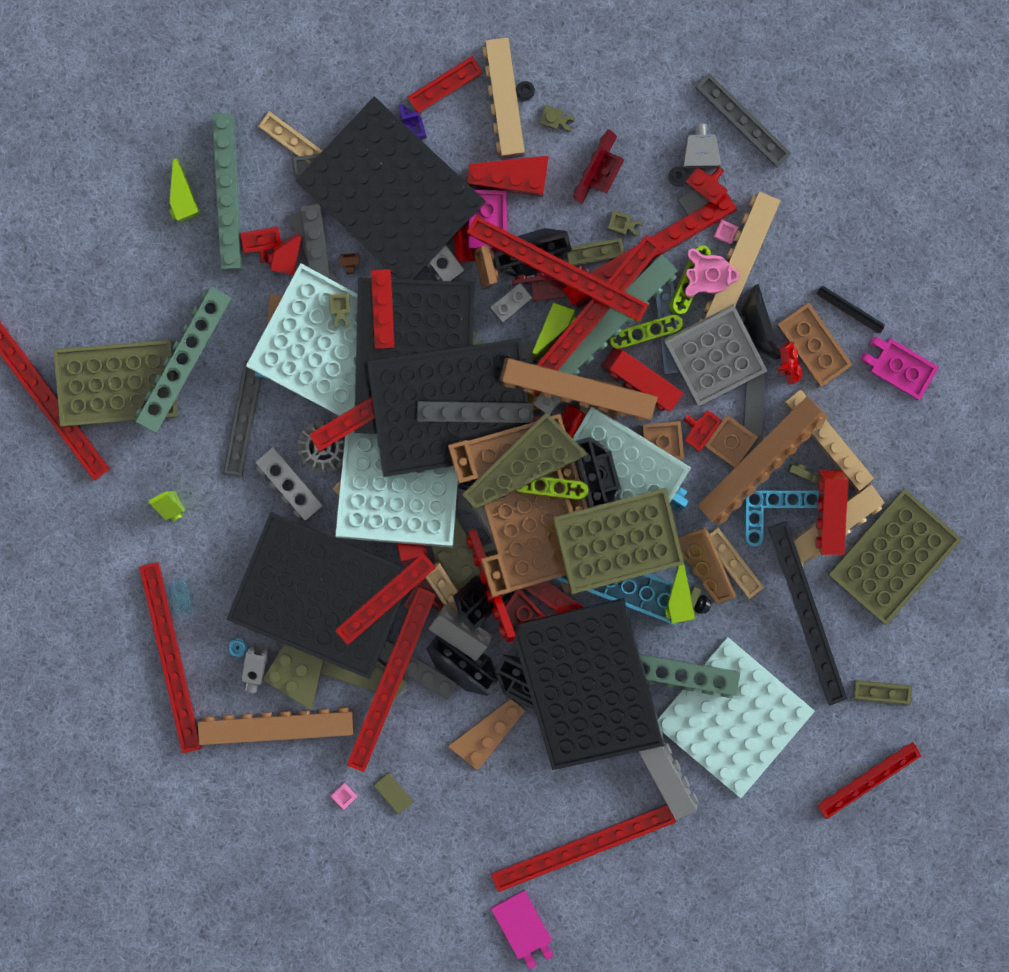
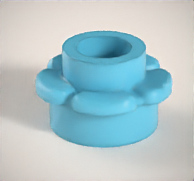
[229,638,248,657]

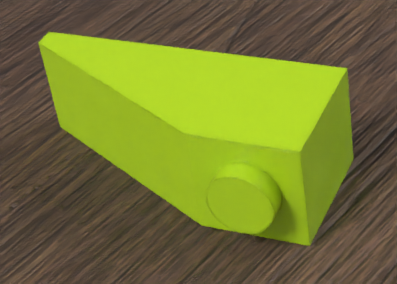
[169,158,201,223]
[532,303,576,361]
[148,491,185,522]
[664,564,695,624]

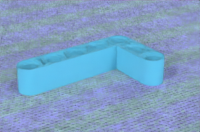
[744,491,818,546]

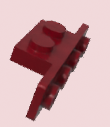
[573,129,624,204]
[512,267,589,302]

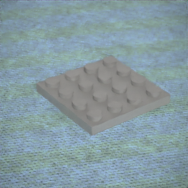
[664,304,767,406]

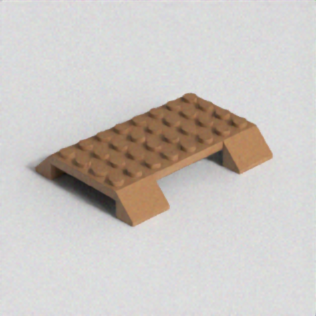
[448,414,588,597]

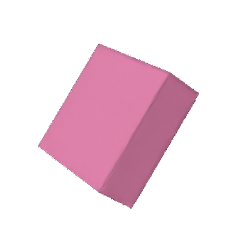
[713,219,739,245]
[330,782,358,810]

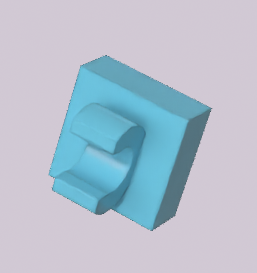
[670,487,688,512]

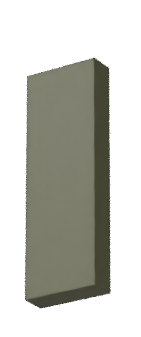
[566,238,624,266]
[853,680,912,705]

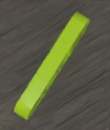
[669,245,711,315]
[610,315,683,349]
[516,477,588,499]

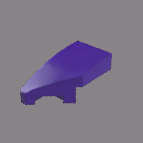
[399,104,427,140]

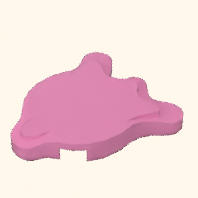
[685,248,739,297]

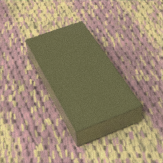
[374,772,413,815]

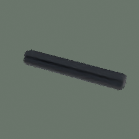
[817,286,885,333]

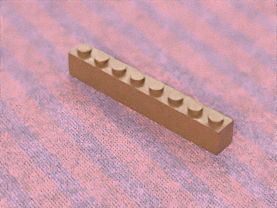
[500,357,657,422]
[697,396,828,525]
[198,707,355,745]

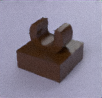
[339,253,360,274]

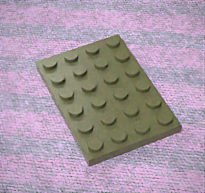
[53,340,178,427]
[552,488,684,594]
[828,488,962,625]

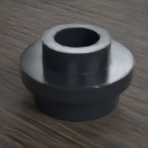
[516,81,535,101]
[668,167,688,186]
[695,595,711,614]

